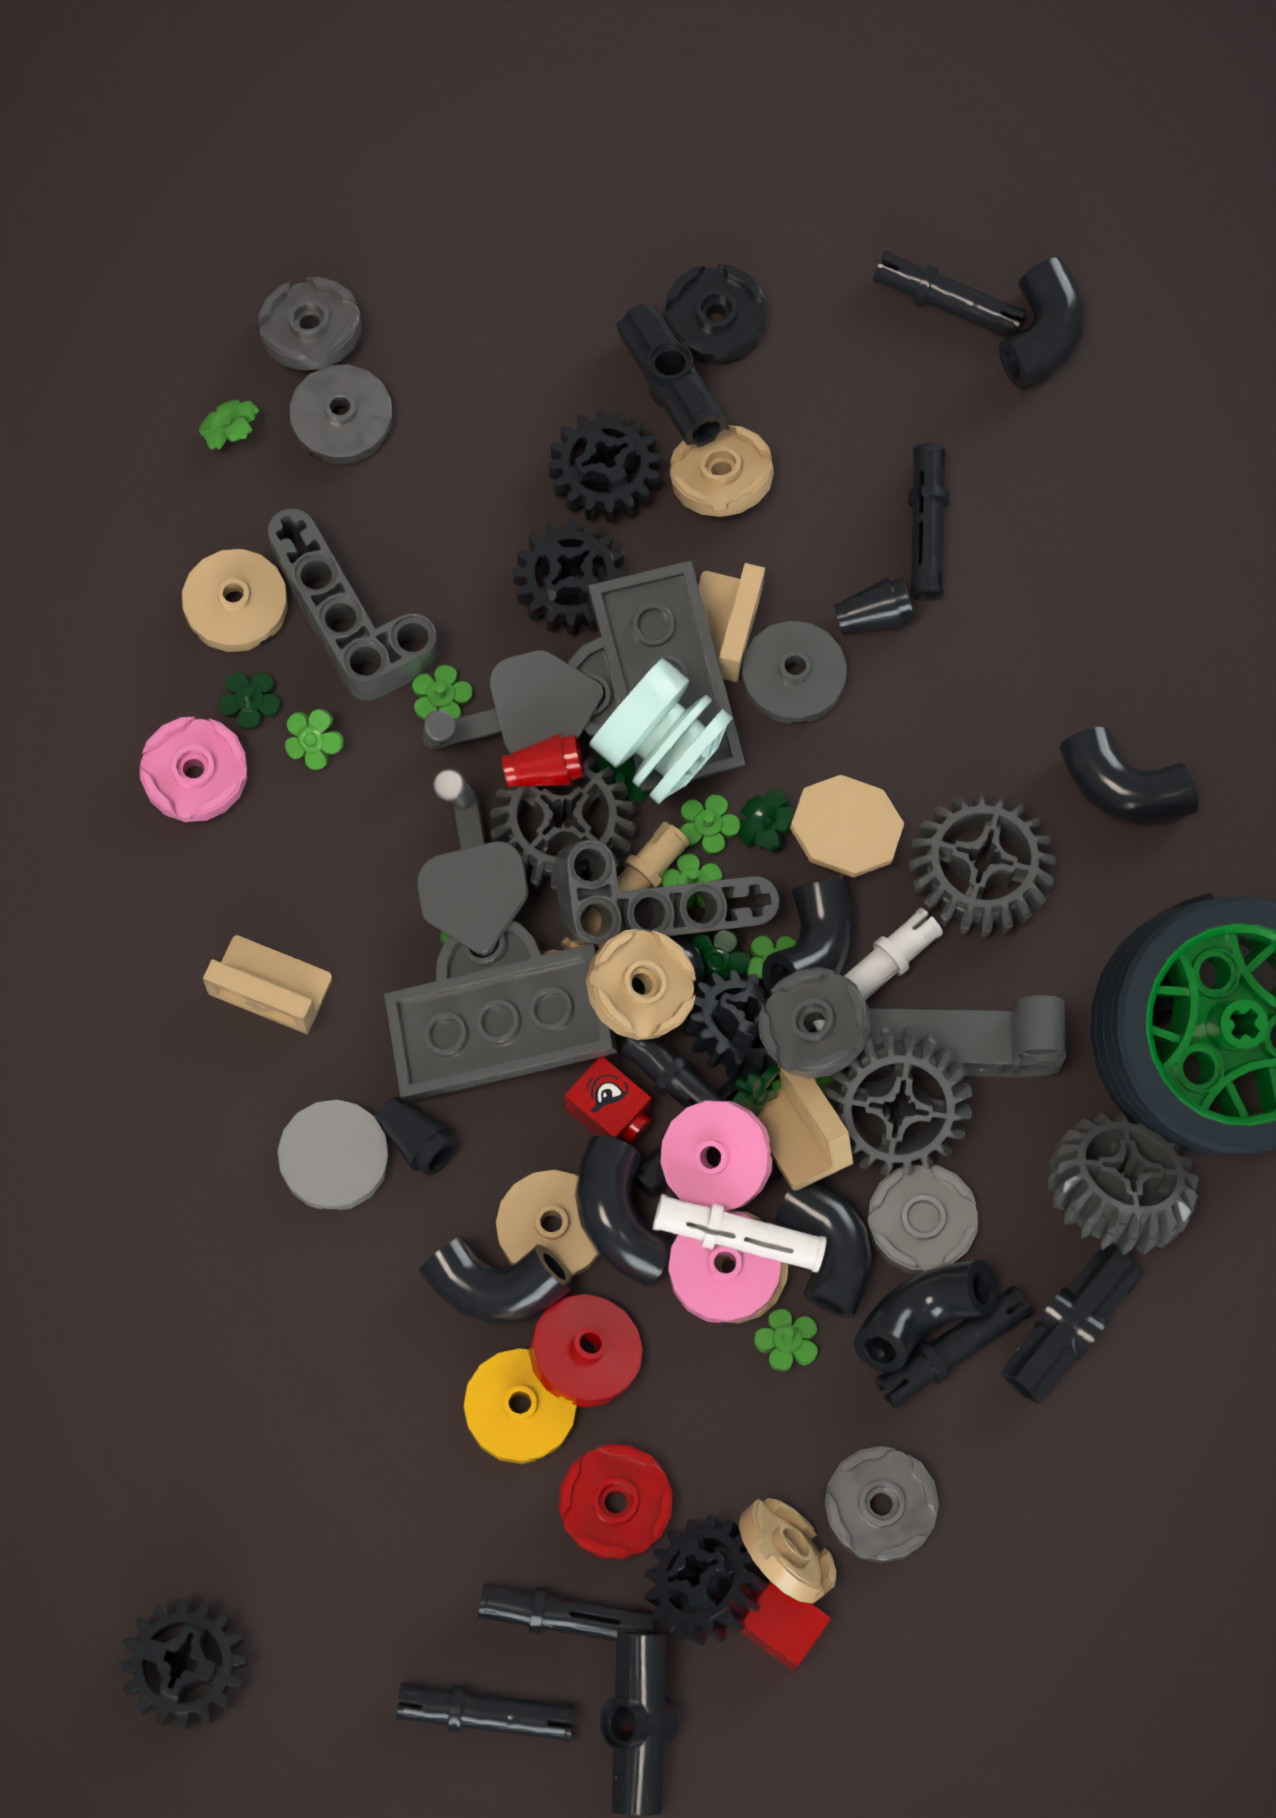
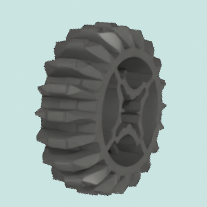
[490,755,636,895]
[909,792,1056,938]
[822,1026,972,1176]
[1047,1112,1199,1256]

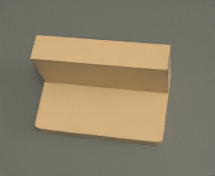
[698,563,765,682]
[203,935,333,1035]
[757,1065,853,1191]

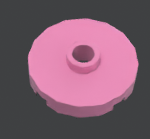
[140,716,247,822]
[661,1100,772,1212]
[668,1211,781,1323]

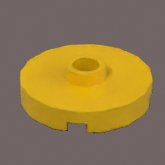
[463,1348,577,1464]

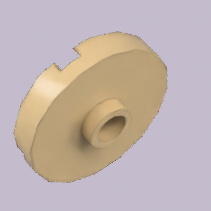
[670,425,774,517]
[182,549,288,652]
[586,929,696,1040]
[496,1170,599,1277]
[738,1498,836,1604]

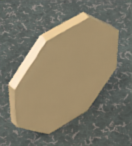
[790,775,904,878]

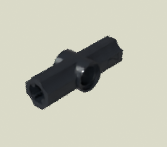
[617,303,726,448]
[1000,1246,1142,1405]
[600,1630,678,1816]

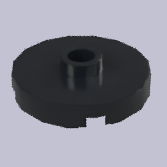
[665,264,767,363]

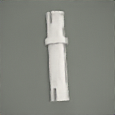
[809,908,943,1032]
[653,1194,826,1273]

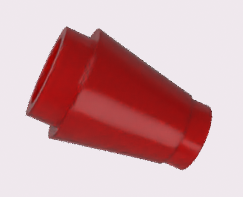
[502,732,585,788]

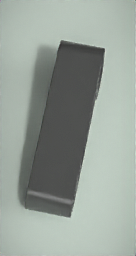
[268,508,438,701]
[554,840,779,945]
[847,995,1066,1077]

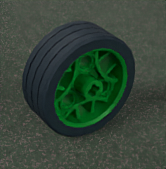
[1090,896,1276,1155]

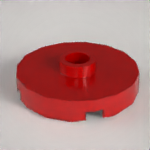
[528,1294,643,1407]
[559,1444,673,1561]

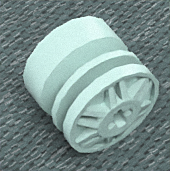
[589,658,733,804]

